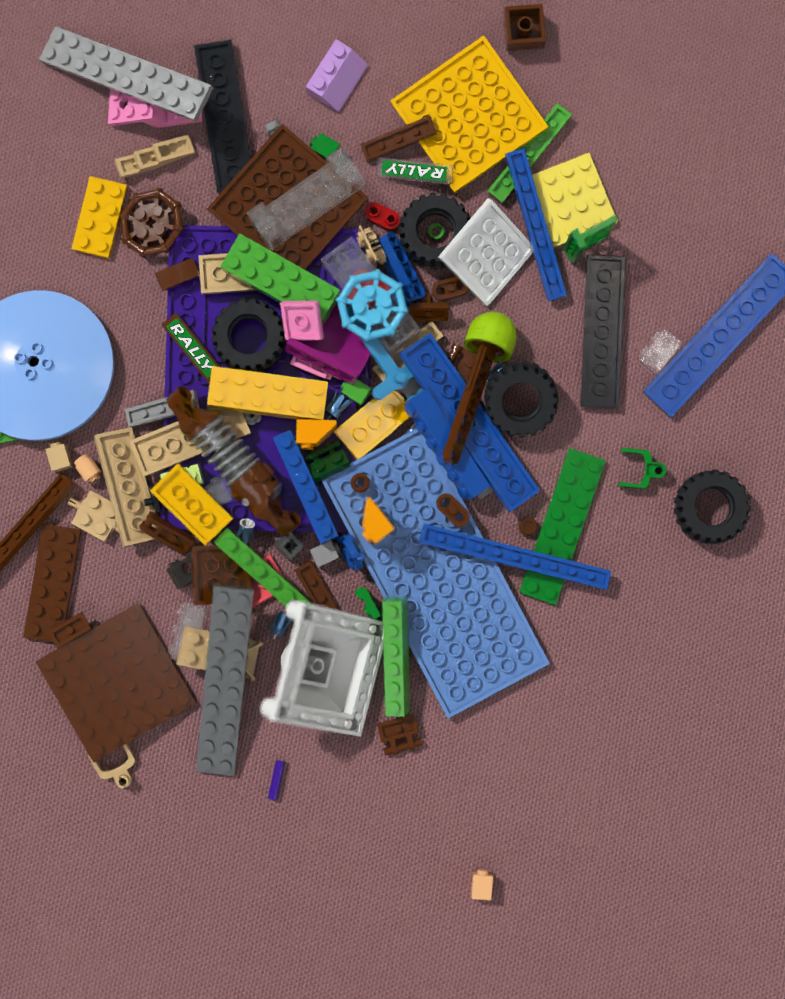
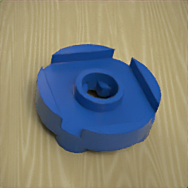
[337,534,365,572]

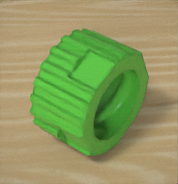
[428,223,445,240]

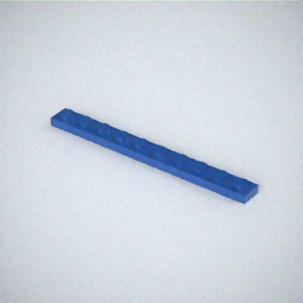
[419,524,611,590]

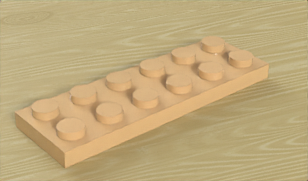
[129,408,251,477]
[94,427,157,547]

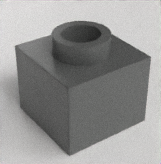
[273,533,304,560]

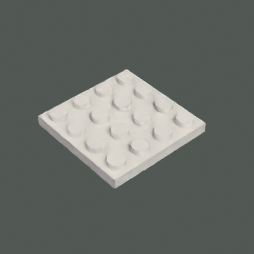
[438,198,533,306]

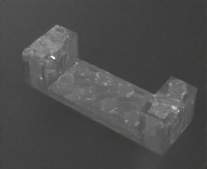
[246,147,365,251]
[320,237,421,356]

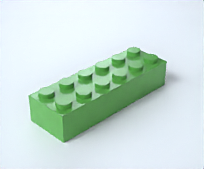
[220,234,341,327]

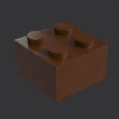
[503,4,546,51]

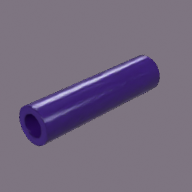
[268,760,285,800]

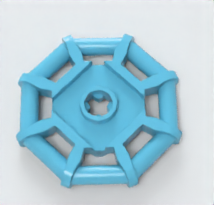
[336,269,409,342]

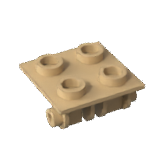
[356,225,387,269]

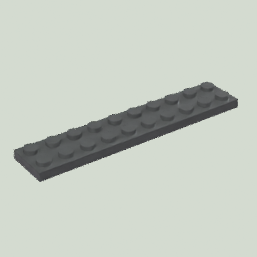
[196,584,254,776]

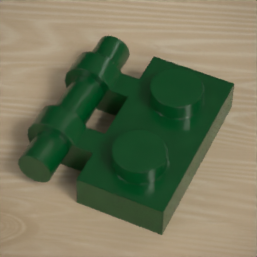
[303,440,351,483]

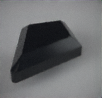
[144,480,162,512]

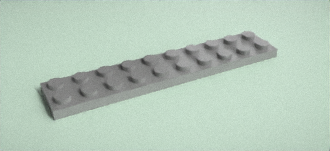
[39,26,213,122]

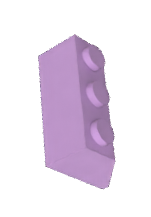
[306,39,368,113]

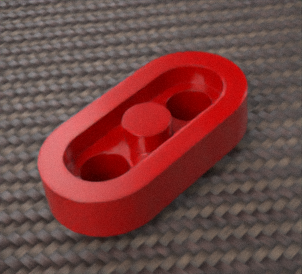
[364,202,400,231]

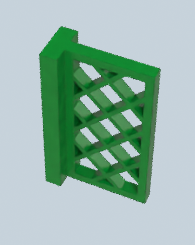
[563,215,618,265]

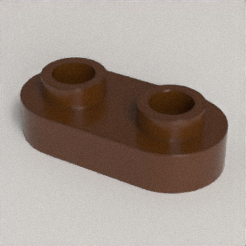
[432,276,469,301]
[436,493,469,527]

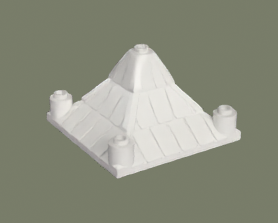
[261,600,384,737]

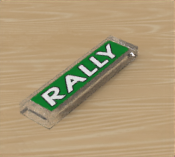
[377,157,454,185]

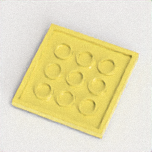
[532,153,618,249]

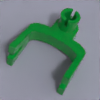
[618,448,666,489]

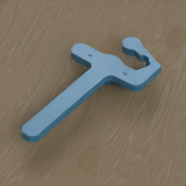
[347,305,423,402]

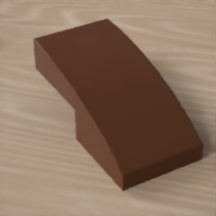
[155,258,200,292]

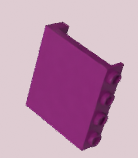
[285,303,385,385]

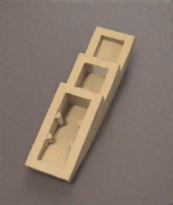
[114,135,195,179]

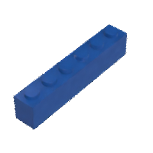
[403,388,490,501]
[273,430,339,544]

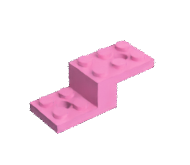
[108,89,202,128]

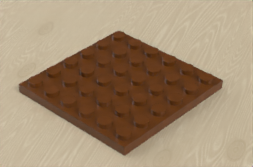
[207,124,369,270]
[35,603,195,763]

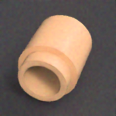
[74,454,102,483]

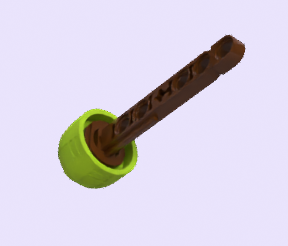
[443,312,517,464]

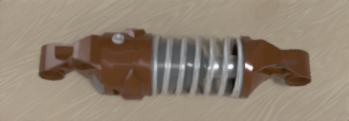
[166,386,301,536]

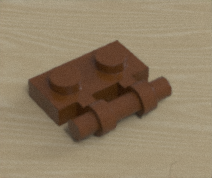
[377,714,422,756]

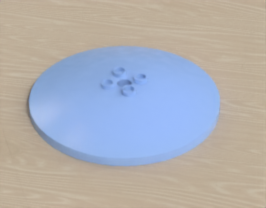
[0,290,114,441]

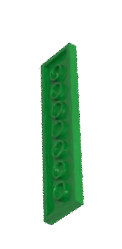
[519,448,606,605]

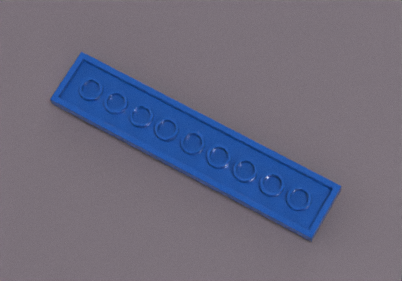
[643,253,785,418]
[398,333,540,512]

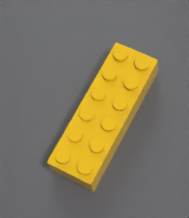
[207,366,328,420]

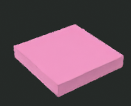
[280,300,324,340]

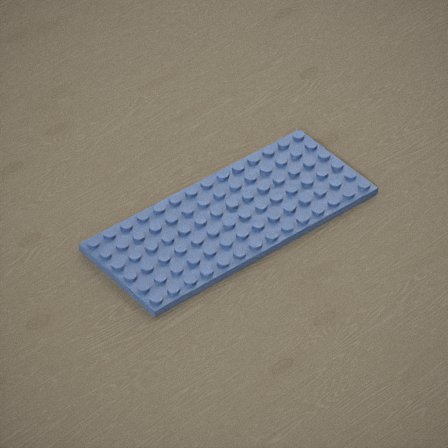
[322,429,550,718]

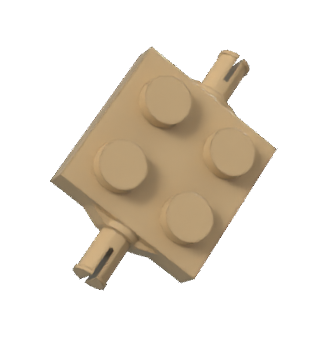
[68,490,119,542]

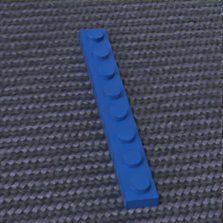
[505,148,567,301]

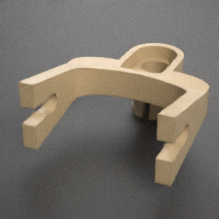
[88,743,135,788]

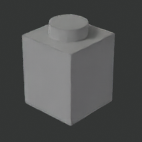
[310,540,341,568]

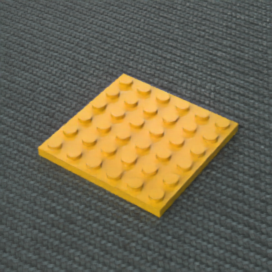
[390,35,549,194]

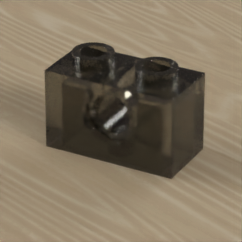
[166,551,193,590]

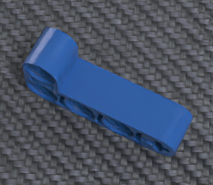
[374,232,425,307]

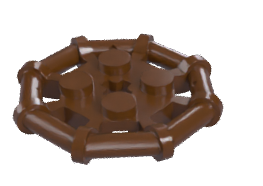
[119,188,185,258]

